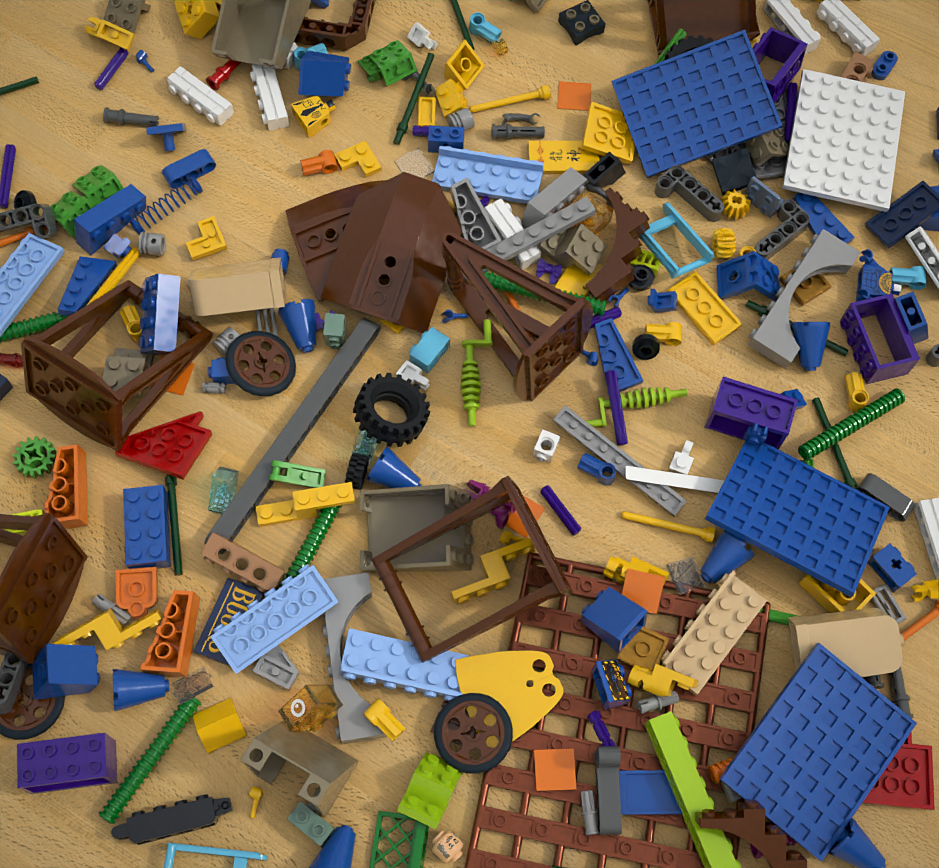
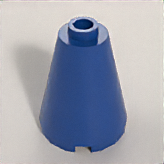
[278,299,316,353]
[792,322,830,371]
[366,446,422,489]
[700,530,755,584]
[112,669,169,711]
[828,818,886,868]
[309,825,356,868]

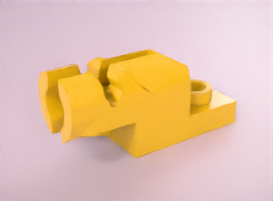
[85,16,136,51]
[602,556,669,586]
[628,664,699,697]

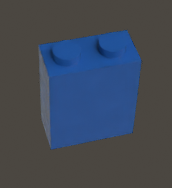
[895,291,929,344]

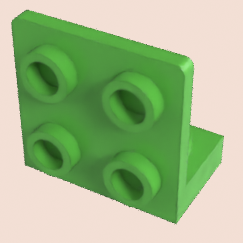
[369,40,418,86]
[72,165,124,207]
[50,191,94,238]

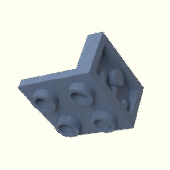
[744,176,784,218]

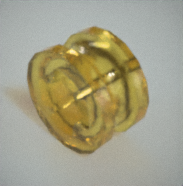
[493,38,508,56]

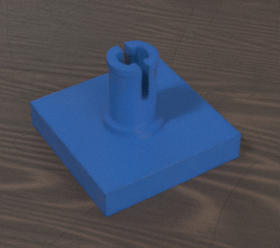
[146,123,187,151]

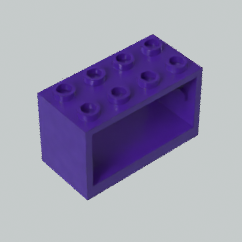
[753,27,808,104]
[840,293,920,385]
[704,376,798,450]
[17,733,118,794]

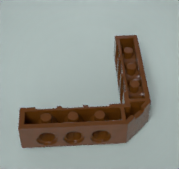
[294,0,376,51]

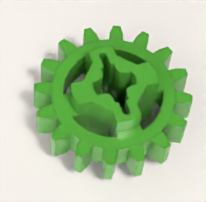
[13,436,57,479]

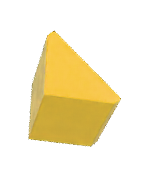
[444,40,485,90]
[193,698,247,754]

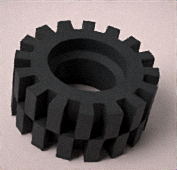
[345,453,369,490]

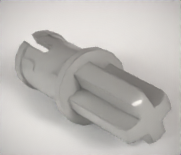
[92,593,131,625]
[637,691,679,714]
[581,790,599,835]

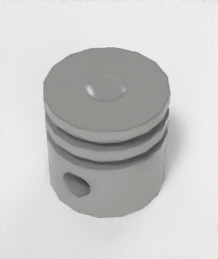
[447,108,475,131]
[138,232,166,256]
[212,327,240,358]

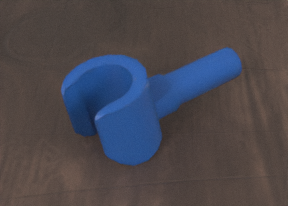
[136,50,154,73]
[609,288,629,307]
[441,309,468,323]
[581,349,599,366]

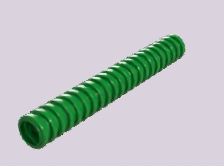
[484,271,607,317]
[0,312,69,343]
[798,388,905,461]
[277,505,343,590]
[98,694,202,824]

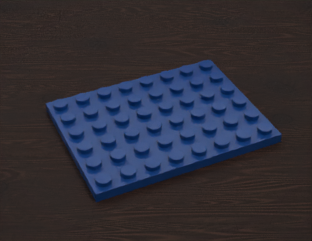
[611,30,783,178]
[705,440,890,597]
[719,643,917,862]

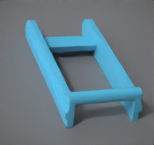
[638,202,714,279]
[164,843,268,868]

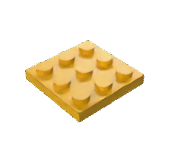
[581,102,635,165]

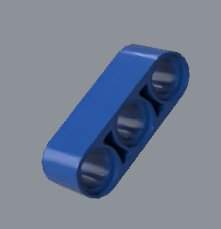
[162,149,216,189]

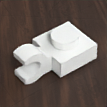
[407,22,438,50]
[396,360,430,391]
[669,440,694,475]

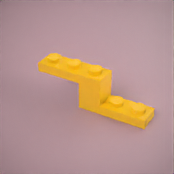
[256,482,355,527]
[451,538,536,604]
[53,608,163,650]

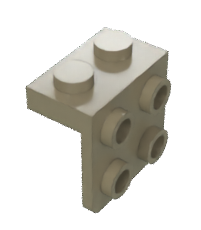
[103,0,151,33]
[744,129,789,166]

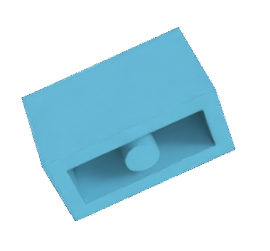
[409,327,450,374]

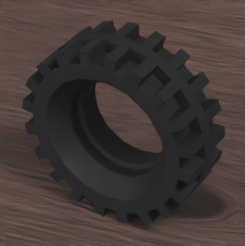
[353,373,430,447]

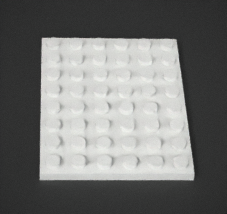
[782,69,905,212]

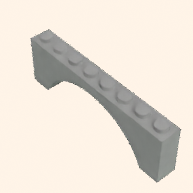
[748,229,861,369]
[321,572,387,744]

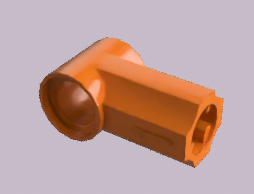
[300,150,338,176]

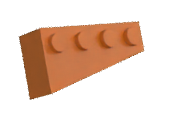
[44,444,88,529]
[139,590,200,677]

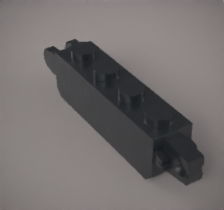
[111,794,233,845]

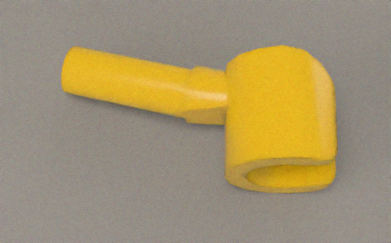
[499,531,527,545]
[248,786,263,818]

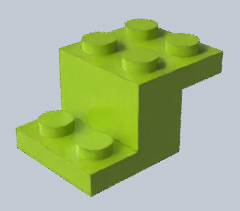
[397,752,463,829]

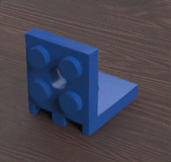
[717,251,780,301]

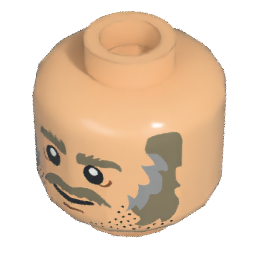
[431,830,463,863]

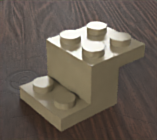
[537,223,608,275]
[102,348,154,397]

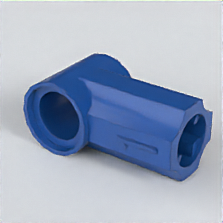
[577,453,616,485]

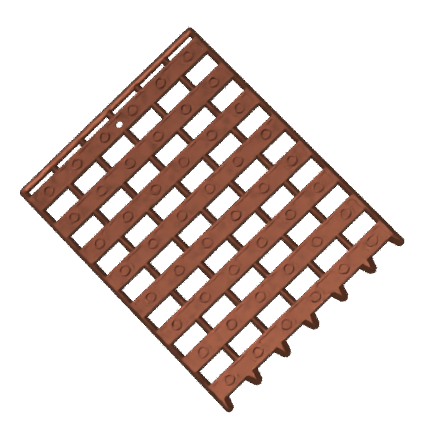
[465,552,771,868]

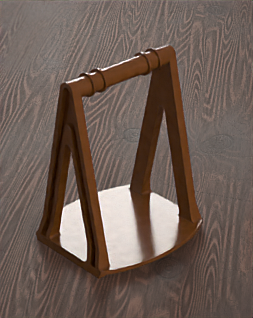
[648,0,760,55]
[441,232,593,402]
[21,280,213,452]
[372,476,573,663]
[0,513,88,664]

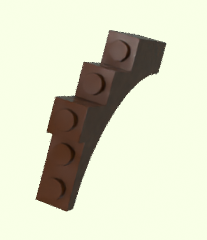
[586,187,650,302]
[695,799,807,868]

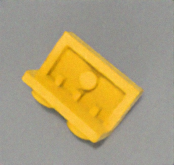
[434,78,469,119]

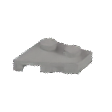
[253,644,299,691]

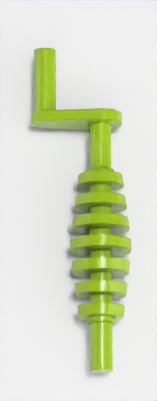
[460,319,493,427]
[586,387,687,427]

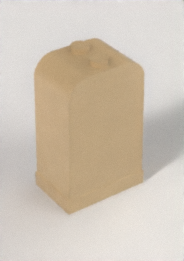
[186,257,286,316]
[788,608,904,677]

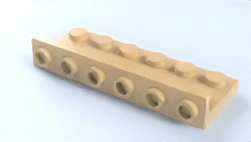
[660,571,767,696]

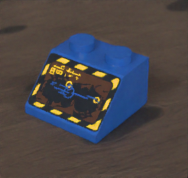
[591,660,632,710]

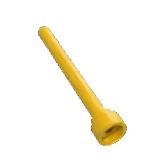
[469,85,551,113]
[621,511,715,543]

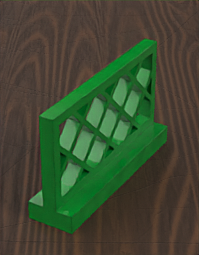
[369,811,429,868]

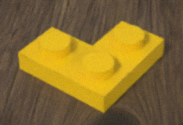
[334,141,382,178]
[186,216,227,261]

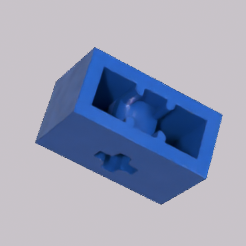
[428,126,464,153]
[867,543,917,593]

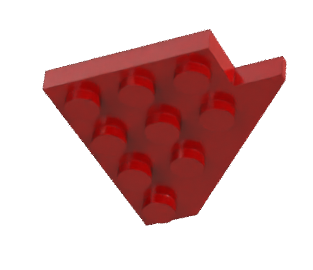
[115,411,212,480]
[862,732,935,811]

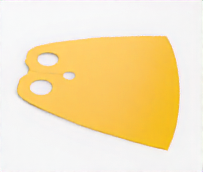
[455,651,564,748]

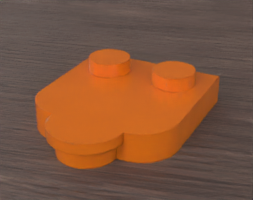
[115,567,158,620]

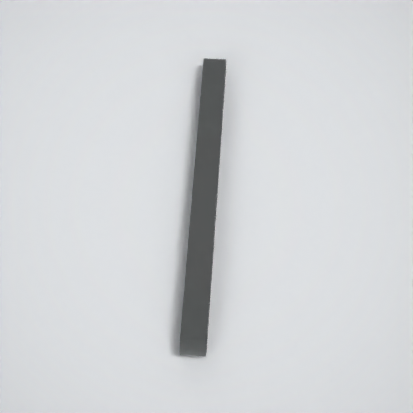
[204,317,381,554]

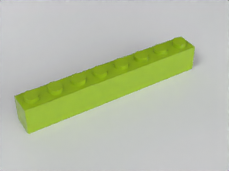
[644,711,742,868]

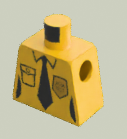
[291,96,336,138]

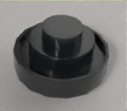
[14,190,37,217]
[628,264,654,291]
[632,334,660,360]

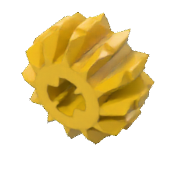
[721,189,751,221]
[711,228,736,259]

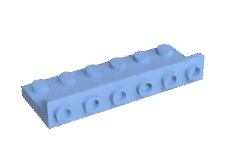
[432,146,544,204]
[0,233,65,337]
[210,564,339,674]
[339,628,468,701]

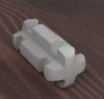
[202,382,226,394]

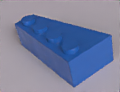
[74,184,146,256]

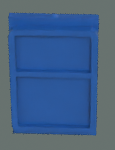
[619,770,683,815]

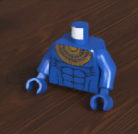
[856,249,901,302]

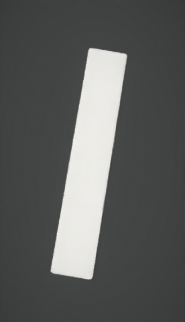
[626,466,725,493]

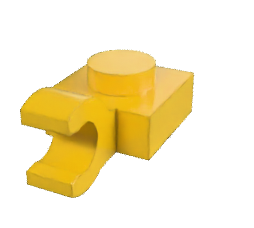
[911,579,939,602]

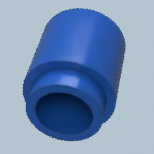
[271,249,290,275]

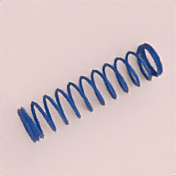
[129,176,203,235]

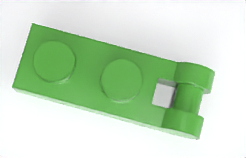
[269,460,326,488]

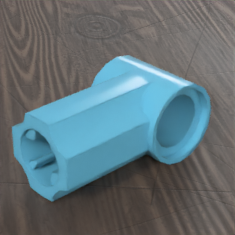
[469,12,502,44]
[294,43,328,70]
[889,266,927,290]

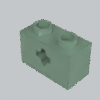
[323,313,347,349]
[287,801,335,848]

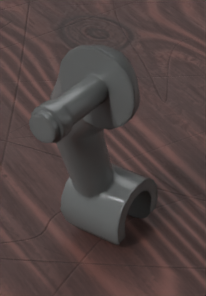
[404,71,436,97]
[502,113,541,126]
[585,181,614,209]

